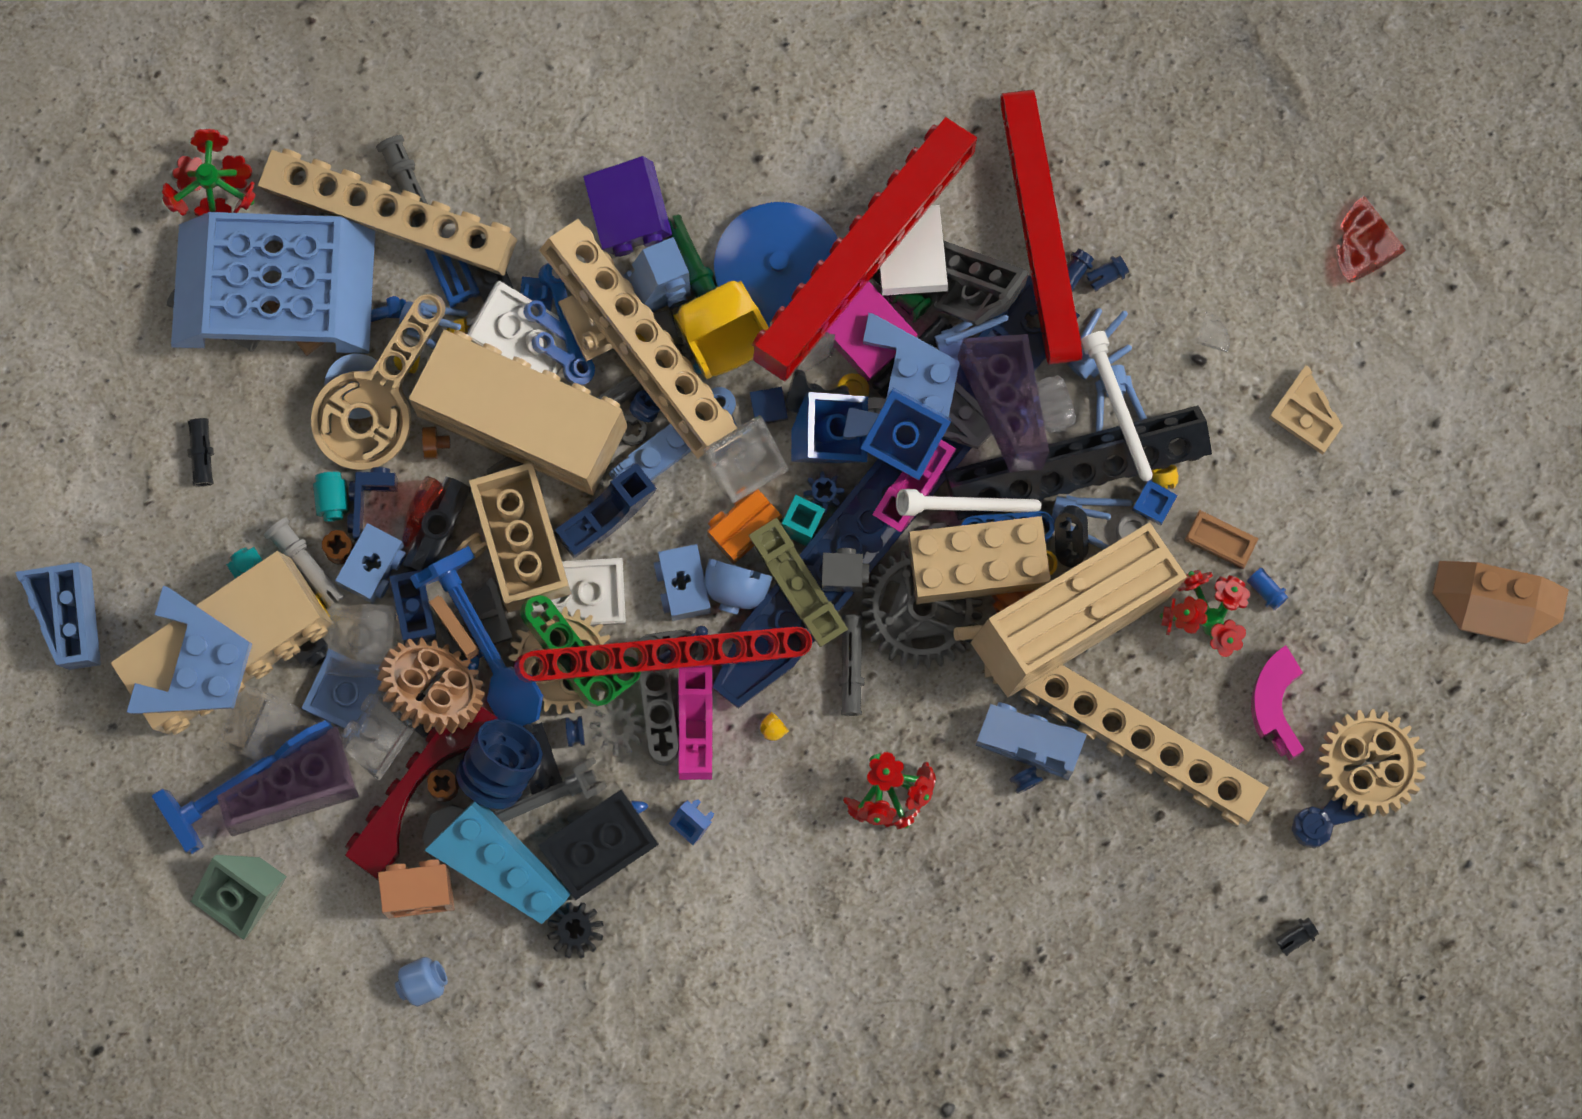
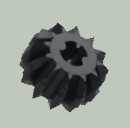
[547,902,604,959]

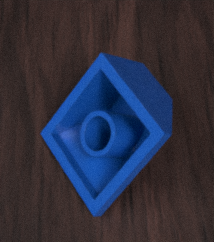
[791,392,868,464]

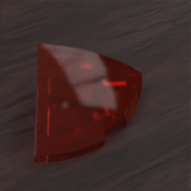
[1337,195,1406,283]
[402,476,443,548]

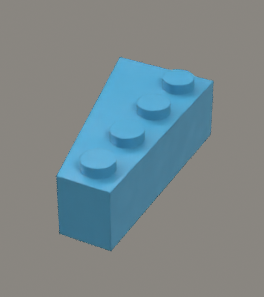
[424,801,571,924]

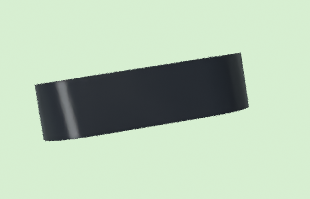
[1054,505,1089,568]

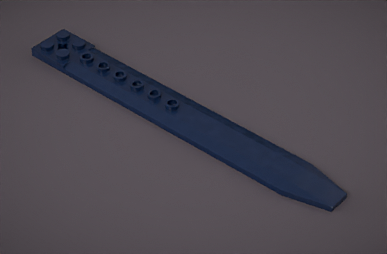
[712,275,1080,709]

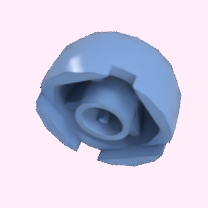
[704,558,773,615]

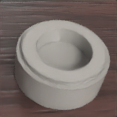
[1116,514,1148,541]

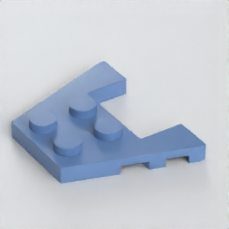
[843,313,960,440]
[127,586,252,714]

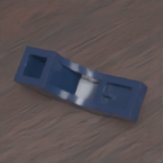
[554,463,657,559]

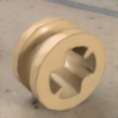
[456,532,488,564]

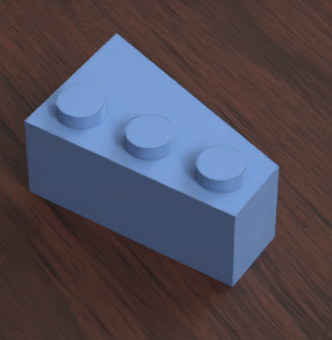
[624,237,691,312]
[15,562,101,670]
[976,702,1087,780]

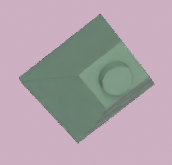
[190,855,287,940]

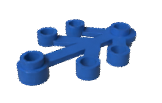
[523,263,595,385]

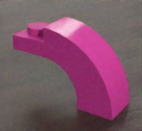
[872,440,956,532]
[1251,645,1304,761]
[678,666,713,780]

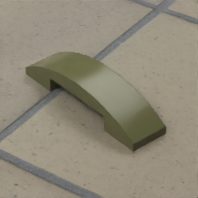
[749,518,848,647]

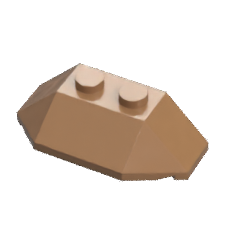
[1432,561,1569,645]

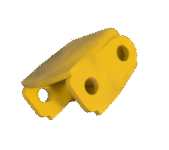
[674,281,769,380]

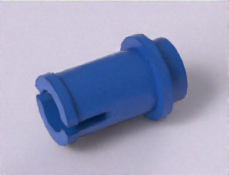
[1247,567,1288,610]

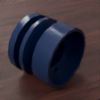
[456,719,543,809]

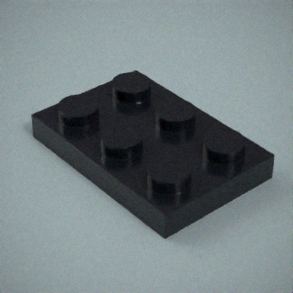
[538,789,659,901]

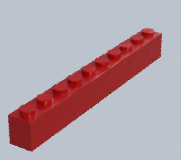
[752,117,977,382]

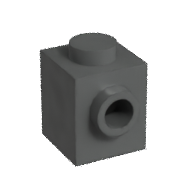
[822,548,869,592]

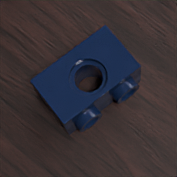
[390,570,437,646]

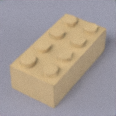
[469,462,571,613]
[908,516,1051,604]

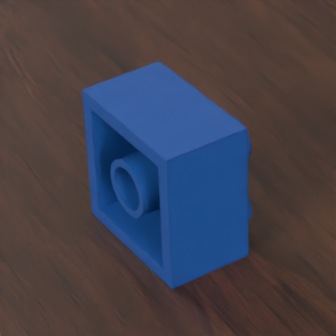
[860,387,952,480]

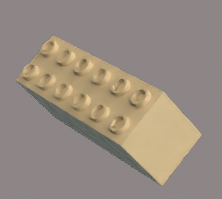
[409,330,628,496]
[971,522,1187,698]
[111,551,333,735]

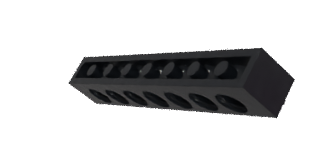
[945,405,1212,521]

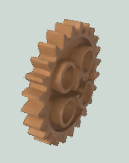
[377,638,485,734]

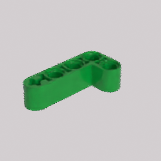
[520,595,641,707]

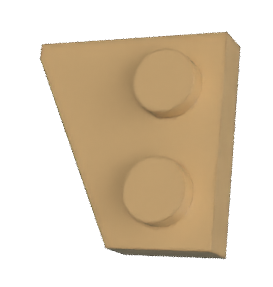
[1269,365,1343,455]

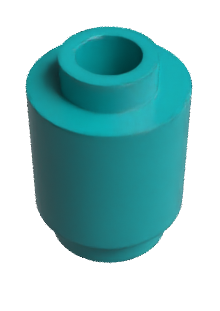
[313,471,349,522]

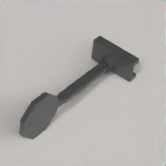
[422,756,607,867]

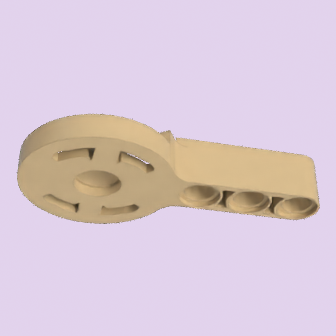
[311,294,446,470]

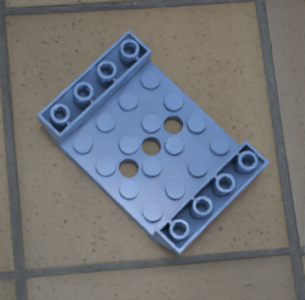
[171,212,375,354]

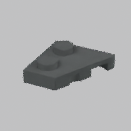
[942,382,1001,449]
[439,577,513,656]

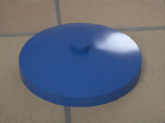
[714,202,838,327]

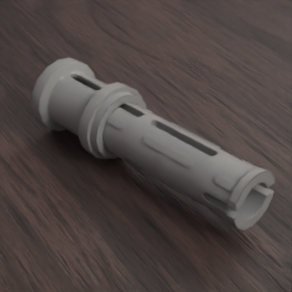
[264,517,345,610]

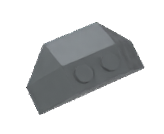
[931,241,1028,326]

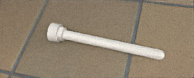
[1081,331,1153,481]
[896,489,1042,516]

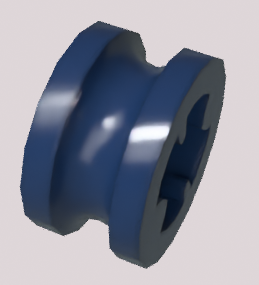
[629,390,661,423]
[565,716,585,747]
[1009,766,1043,794]

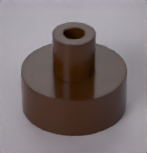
[422,426,451,460]

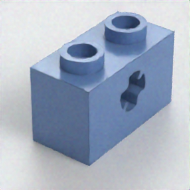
[335,523,406,604]
[654,544,711,621]

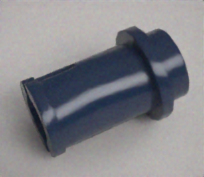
[1067,248,1094,292]
[1085,256,1129,292]

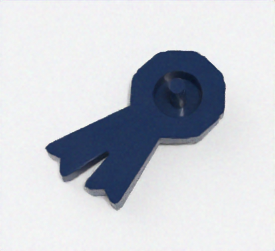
[1292,797,1365,848]

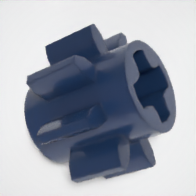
[803,471,844,514]

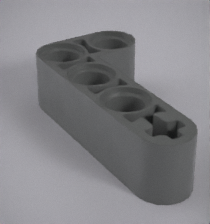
[636,630,699,766]

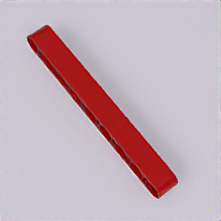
[1000,89,1082,365]
[514,627,812,683]

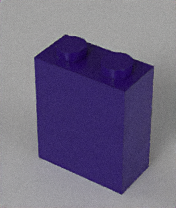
[583,156,672,257]

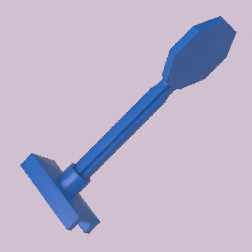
[410,546,543,726]
[152,720,333,854]

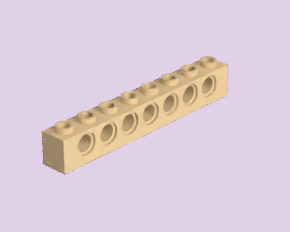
[258,148,517,276]
[539,219,737,459]
[1020,665,1269,826]

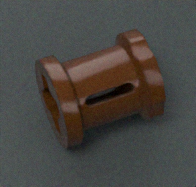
[322,530,354,565]
[427,769,459,802]

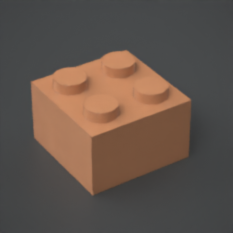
[378,860,455,919]

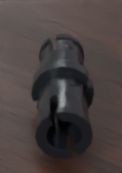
[187,418,214,487]

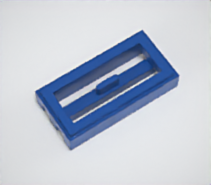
[425,237,481,308]

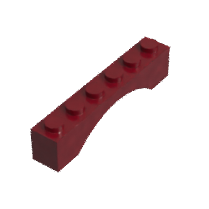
[345,706,498,881]

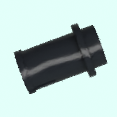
[1274,917,1319,956]

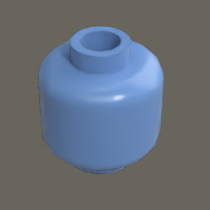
[395,957,448,1007]

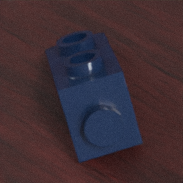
[347,467,398,542]

